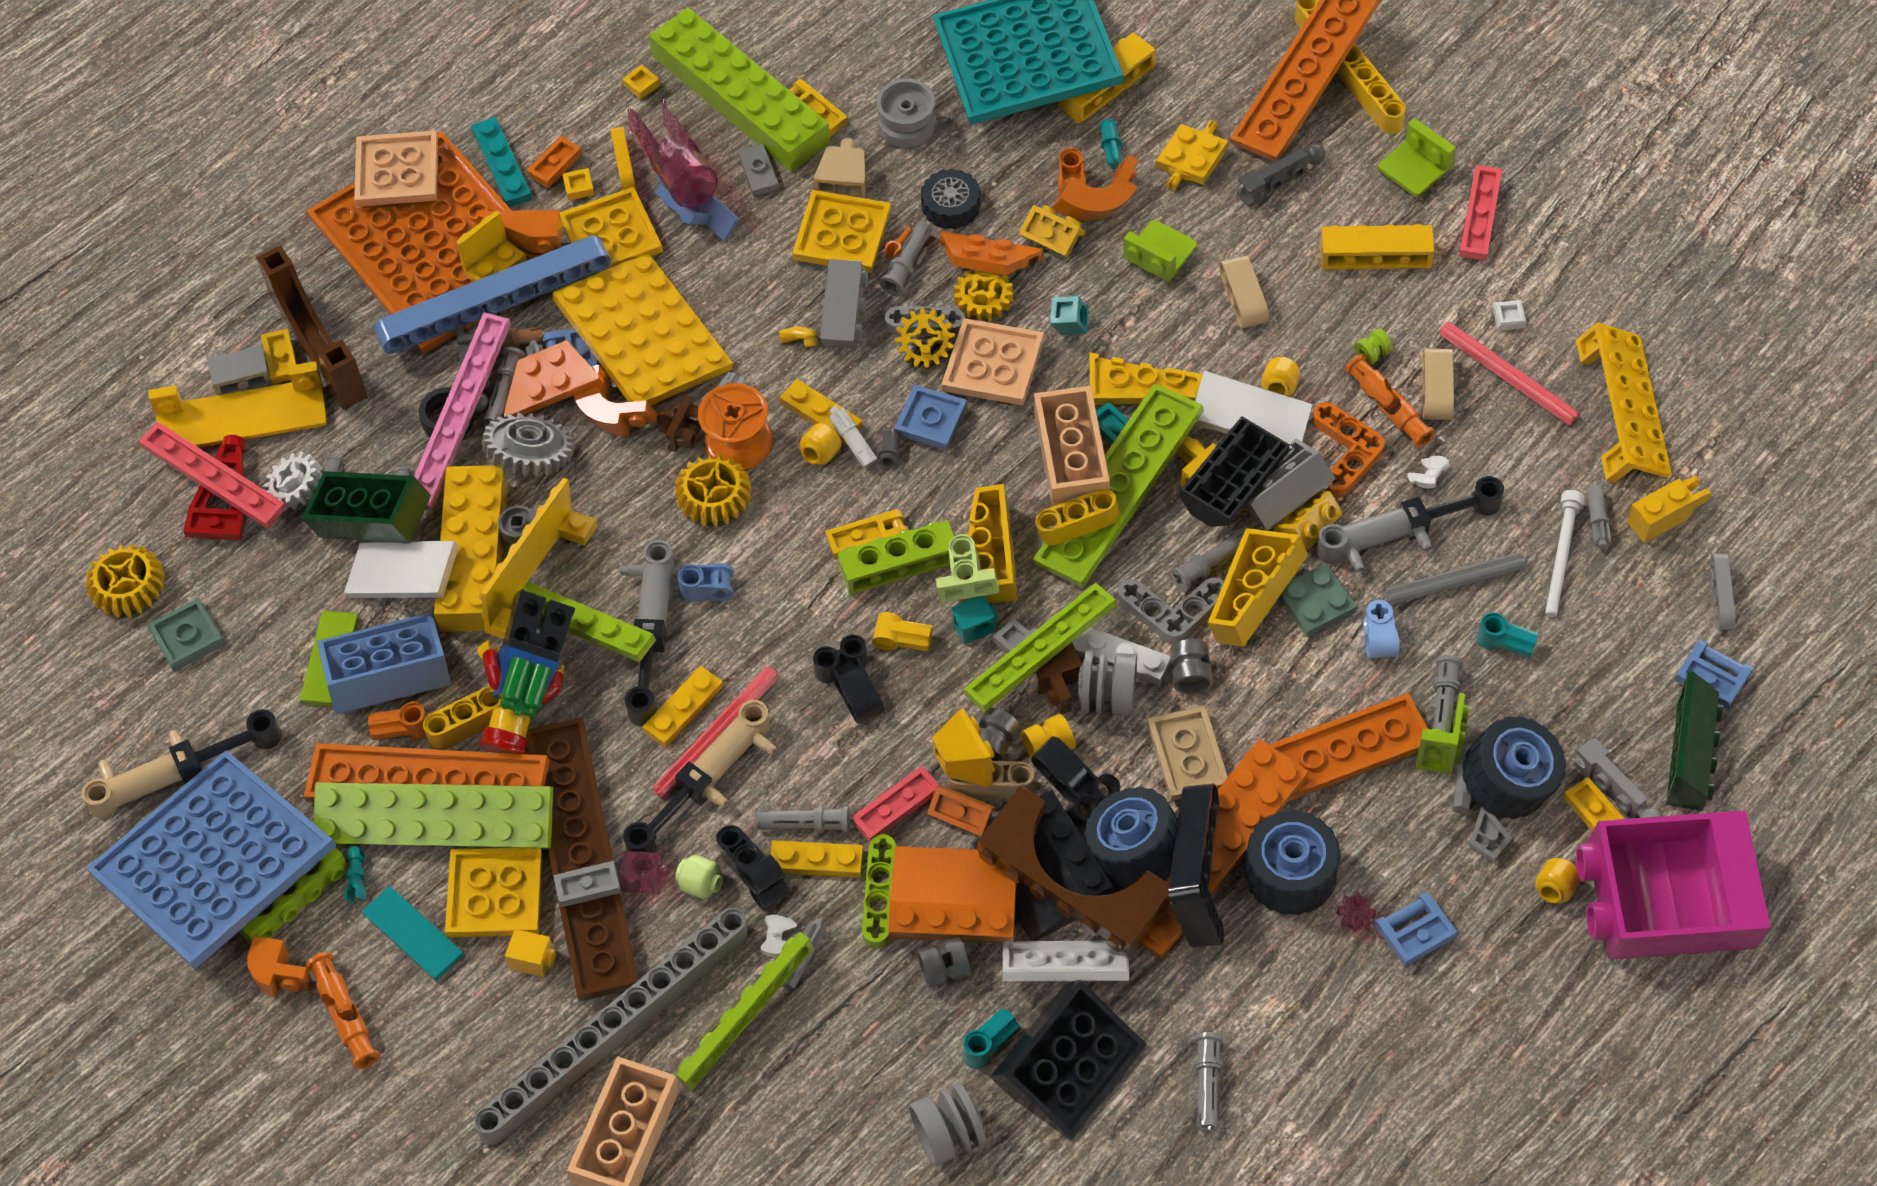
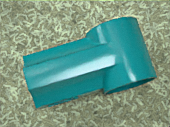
[1476,612,1539,658]
[963,1008,1020,1069]

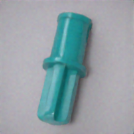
[1100,119,1122,169]

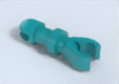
[344,846,366,905]

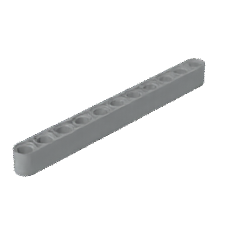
[474,908,749,1145]

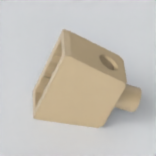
[814,138,866,199]

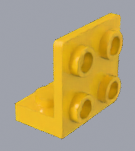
[456,211,527,282]

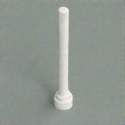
[1545,490,1585,617]

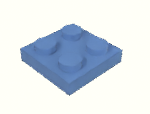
[894,384,967,450]

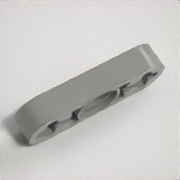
[885,306,965,335]
[1710,553,1735,631]

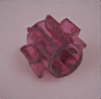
[1336,892,1376,933]

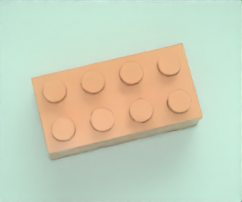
[1034,386,1110,507]
[567,1056,680,1186]

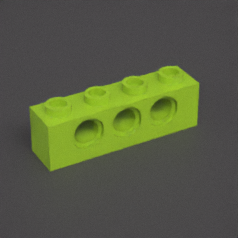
[837,520,954,595]
[238,847,348,944]

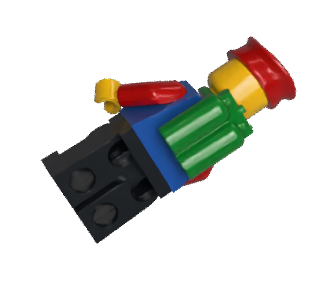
[477,589,575,754]

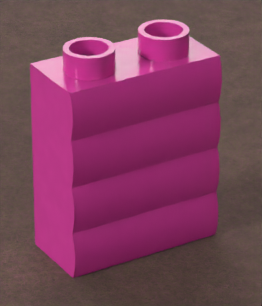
[1576,810,1771,959]

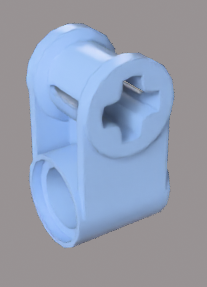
[1363,600,1400,659]

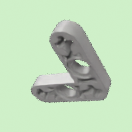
[1118,578,1224,644]

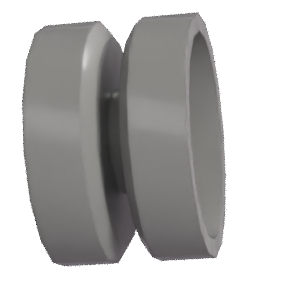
[877,78,936,148]

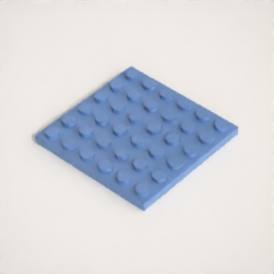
[86,750,336,970]

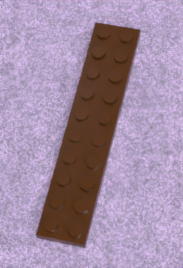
[526,717,638,1001]

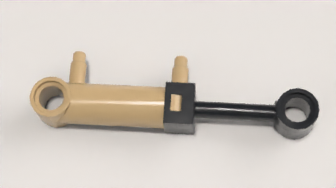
[623,700,777,862]
[81,709,282,819]

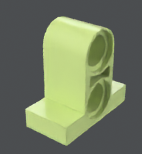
[936,534,999,603]

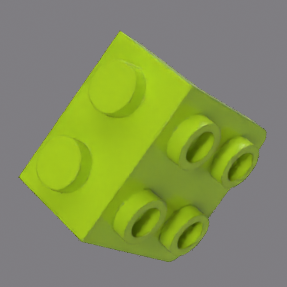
[1123,220,1197,282]

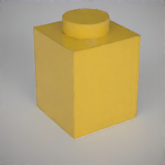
[505,929,556,977]

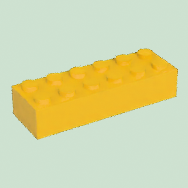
[434,465,508,632]

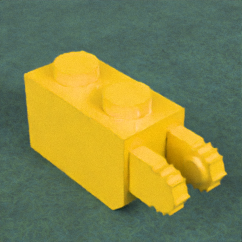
[1627,476,1712,543]

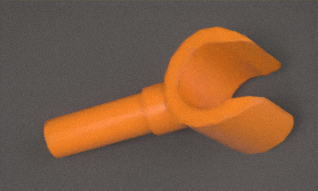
[885,227,913,259]

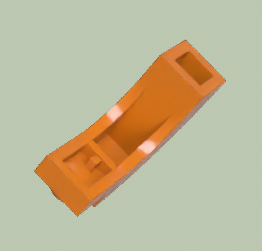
[1052,154,1138,221]
[574,365,657,436]

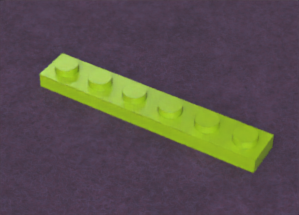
[509,582,656,662]
[964,582,1117,713]
[676,932,814,1091]

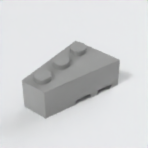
[820,259,868,349]
[1245,439,1336,530]

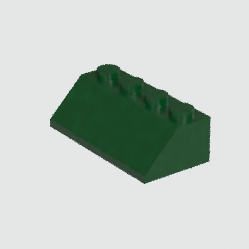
[1666,671,1723,811]

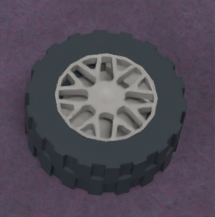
[921,169,981,229]

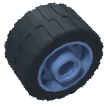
[1462,716,1566,819]
[1084,787,1178,889]
[1245,810,1340,915]

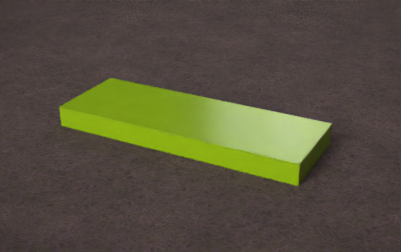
[300,610,359,707]

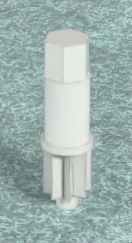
[829,406,877,468]

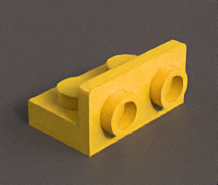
[1018,205,1085,258]
[1274,491,1343,550]

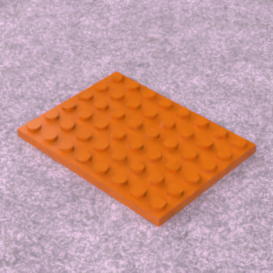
[306,132,543,355]

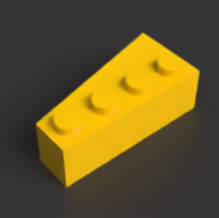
[958,484,1018,604]
[1208,528,1308,647]

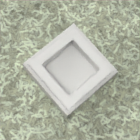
[1493,300,1526,331]

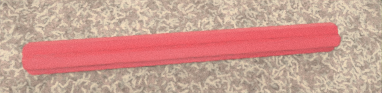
[1439,321,1579,425]
[653,666,778,799]

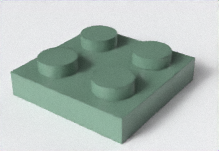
[1279,563,1357,637]

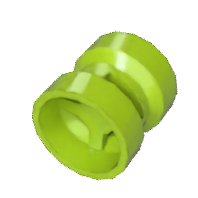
[1354,328,1393,366]

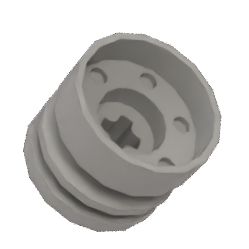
[1078,651,1137,716]
[908,1082,986,1166]

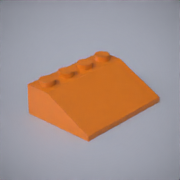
[888,846,1017,943]

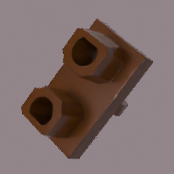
[657,395,701,452]

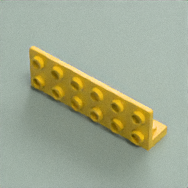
[1576,322,1672,483]
[148,361,327,448]
[479,478,598,639]

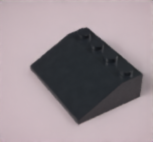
[972,790,1113,941]
[990,980,1147,1140]

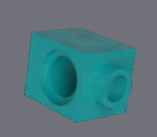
[1050,296,1089,335]
[951,596,998,645]

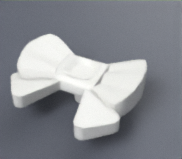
[1407,456,1450,489]
[760,915,797,957]

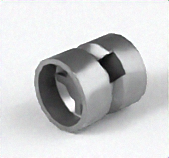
[498,505,535,553]
[1170,639,1213,694]
[978,707,1020,761]
[917,937,971,989]

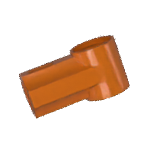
[368,702,428,740]

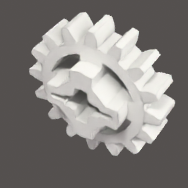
[263,452,323,511]

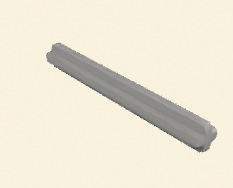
[1385,552,1525,605]

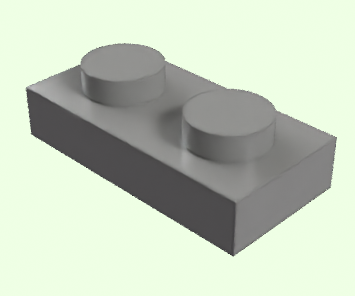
[553,861,621,907]

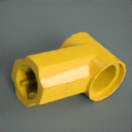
[872,612,933,652]

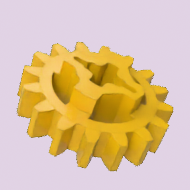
[954,270,1013,321]
[895,307,955,369]

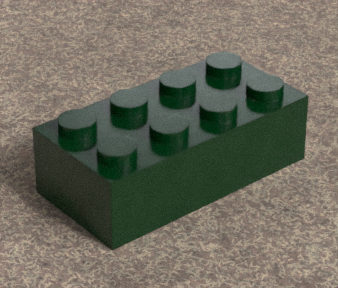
[301,471,431,543]

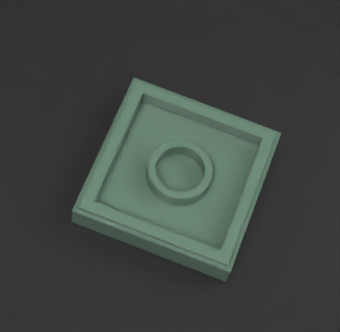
[147,598,226,672]

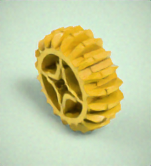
[674,454,752,527]
[85,543,165,618]

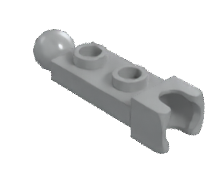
[1573,738,1663,818]

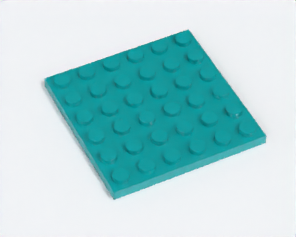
[933,0,1124,125]

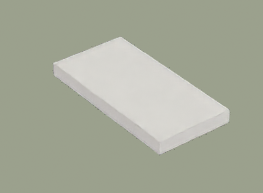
[1195,371,1313,453]
[344,541,459,598]
[1003,941,1129,981]

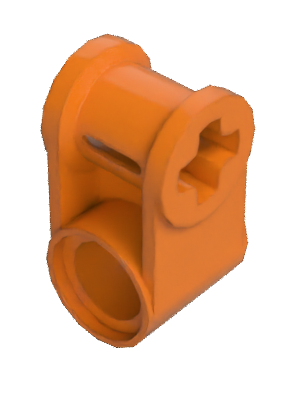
[1058,148,1086,192]

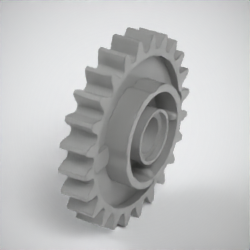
[482,413,574,476]

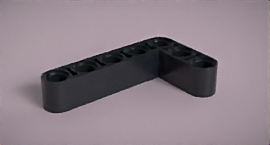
[1169,783,1224,948]

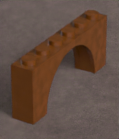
[256,245,368,410]
[977,785,1170,955]

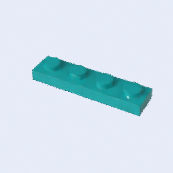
[471,117,532,207]

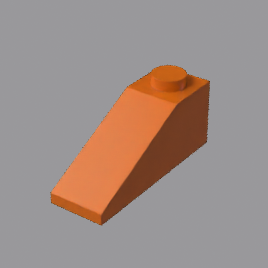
[477,210,563,254]

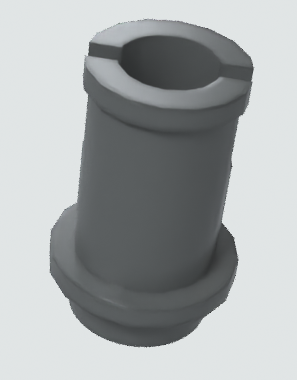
[878,430,901,467]

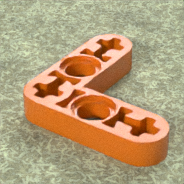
[1312,402,1385,498]

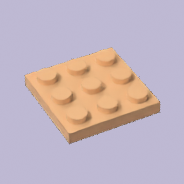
[354,131,438,207]
[941,318,1045,406]

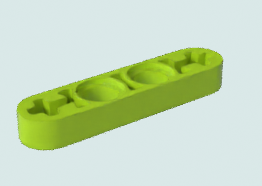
[862,834,896,949]

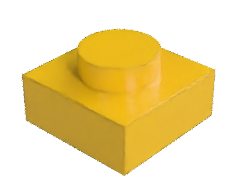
[622,65,660,100]
[562,168,594,201]

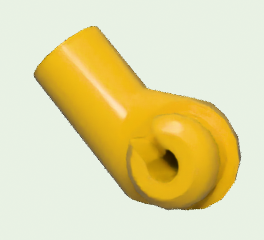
[778,326,818,348]

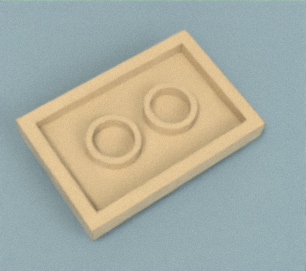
[1147,706,1228,801]

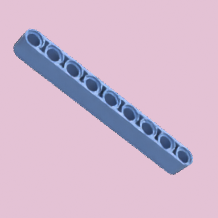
[373,236,612,354]

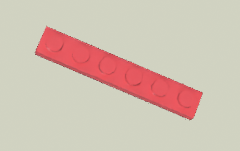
[138,421,287,529]

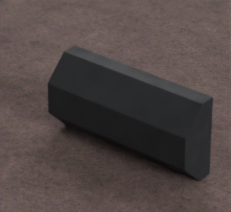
[1179,416,1290,527]

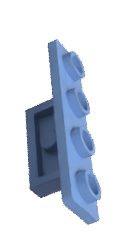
[655,157,739,240]

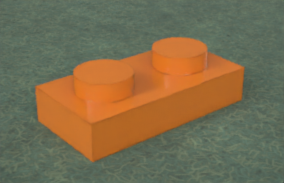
[526,136,582,188]
[927,785,995,836]

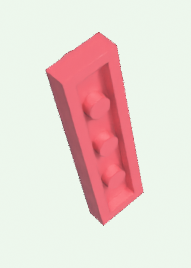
[1459,165,1503,261]

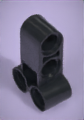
[813,634,885,724]
[1030,736,1121,826]
[716,825,790,911]

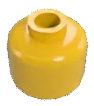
[1261,357,1300,397]
[799,423,841,465]
[1535,858,1581,904]

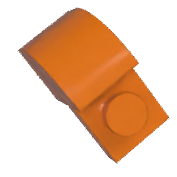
[247,936,312,998]

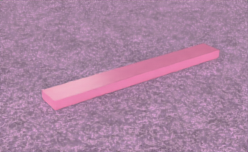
[414,312,511,511]

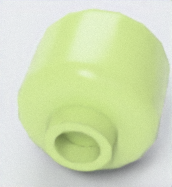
[675,855,723,899]

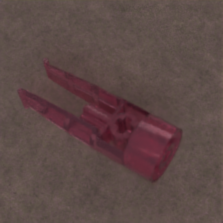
[628,99,718,208]

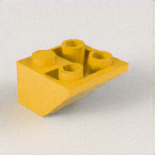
[932,708,995,788]

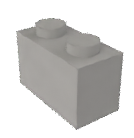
[207,345,273,395]

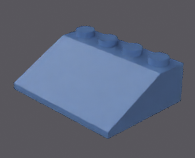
[317,612,451,715]

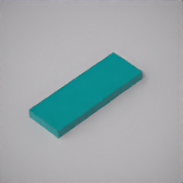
[361,885,464,982]

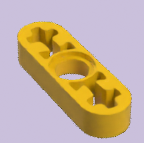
[610,126,636,190]

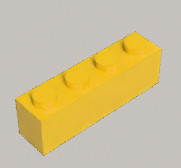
[1058,32,1156,124]
[1320,224,1434,270]

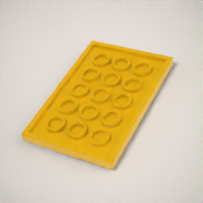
[553,254,733,405]

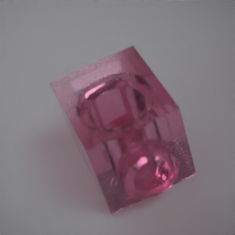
[619,851,667,894]

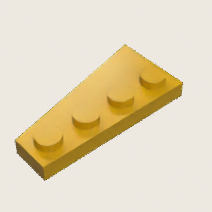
[1089,352,1202,405]

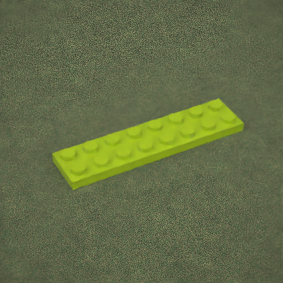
[1033,383,1204,588]
[314,782,553,848]

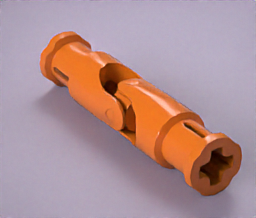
[1345,354,1436,449]
[306,952,380,1069]

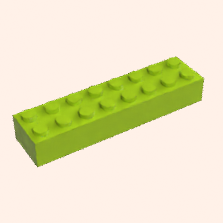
[648,7,831,173]

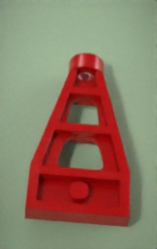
[183,435,247,540]

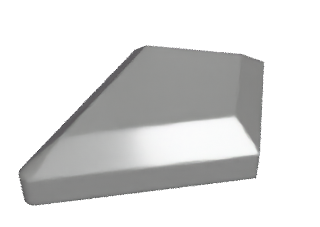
[1469,807,1512,863]

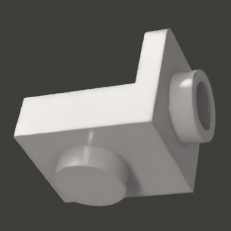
[993,618,1037,653]

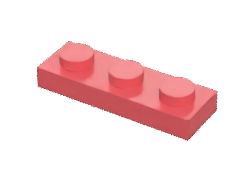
[851,766,940,843]

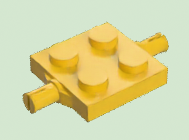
[1156,120,1229,191]

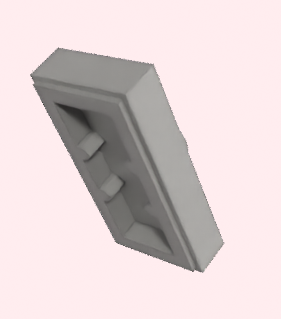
[738,144,779,196]

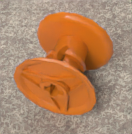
[697,383,774,470]

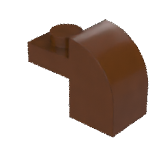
[1036,642,1082,715]

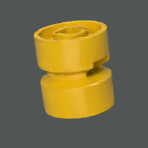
[1021,713,1076,758]

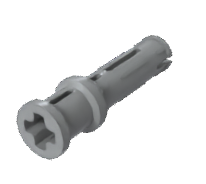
[879,222,933,295]
[483,347,526,426]
[1171,529,1245,592]
[1433,655,1463,733]
[757,806,850,833]
[1194,1032,1223,1131]

